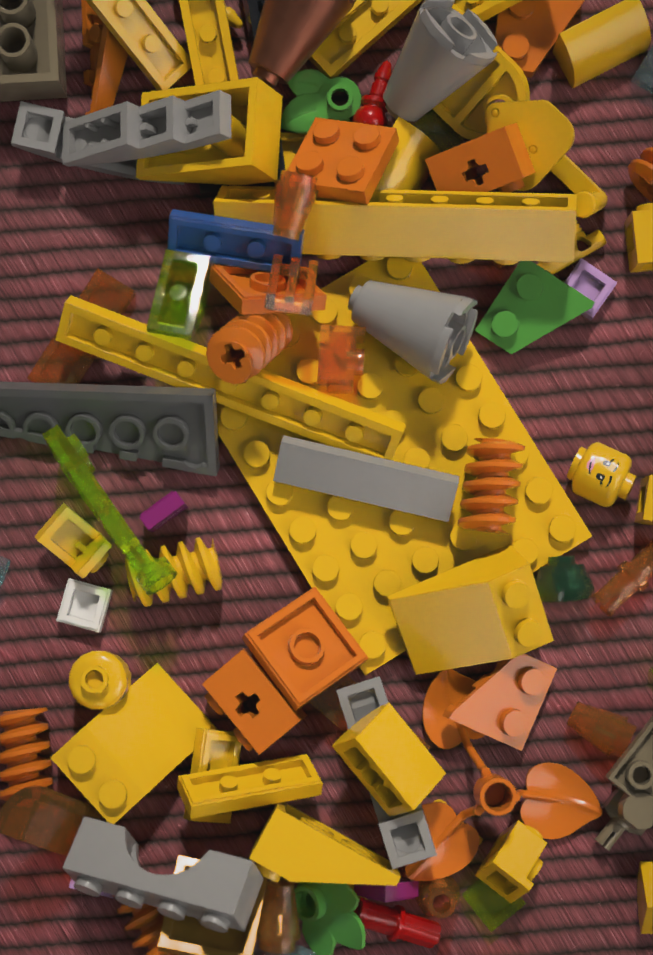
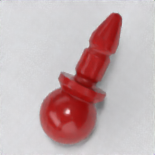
[353,61,392,127]

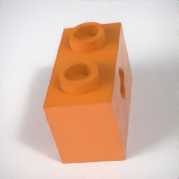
[425,122,536,192]
[202,647,307,755]

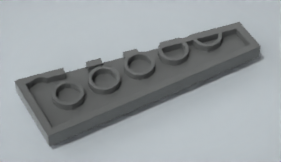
[0,381,220,476]

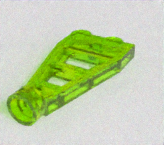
[42,425,177,595]

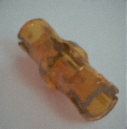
[591,538,653,617]

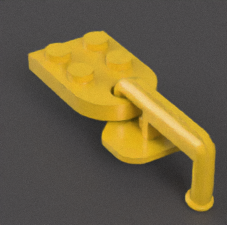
[433,4,608,218]

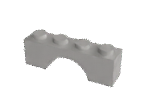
[62,816,264,933]

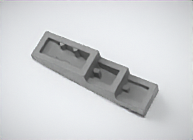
[63,90,232,167]

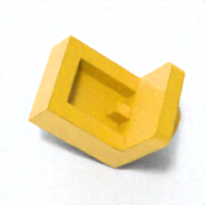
[34,503,112,579]

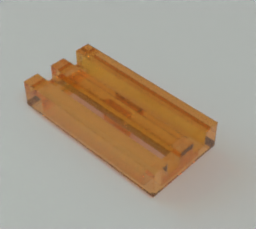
[264,254,318,316]

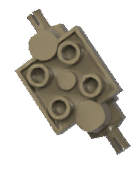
[594,716,653,851]

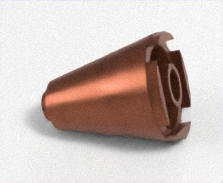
[248,0,356,88]

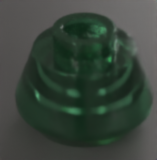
[536,555,595,602]

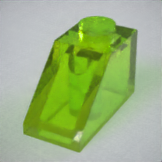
[147,249,211,340]

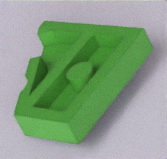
[475,261,595,354]

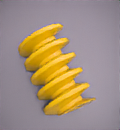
[125,537,223,607]

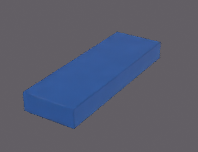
[167,209,305,277]

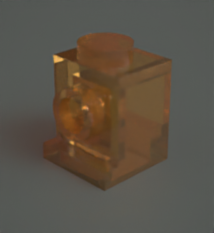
[317,325,366,394]

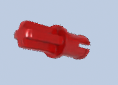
[354,896,441,949]

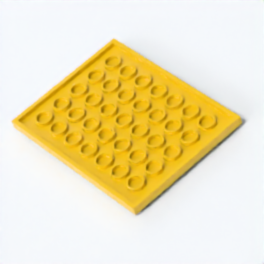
[216,257,592,675]

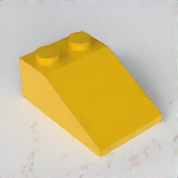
[136,77,283,185]
[387,544,554,675]
[50,663,218,824]
[249,802,401,886]

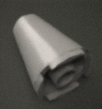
[383,0,498,121]
[348,280,478,384]

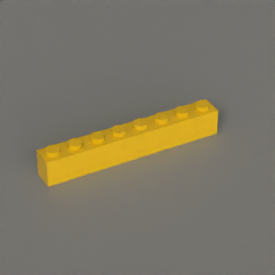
[213,185,577,266]

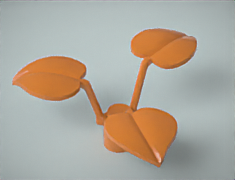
[405,669,603,881]

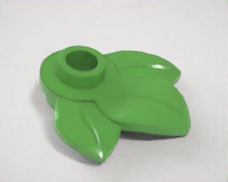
[281,69,362,134]
[291,882,366,955]

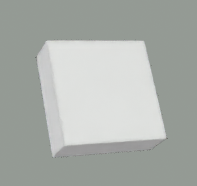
[56,578,113,633]

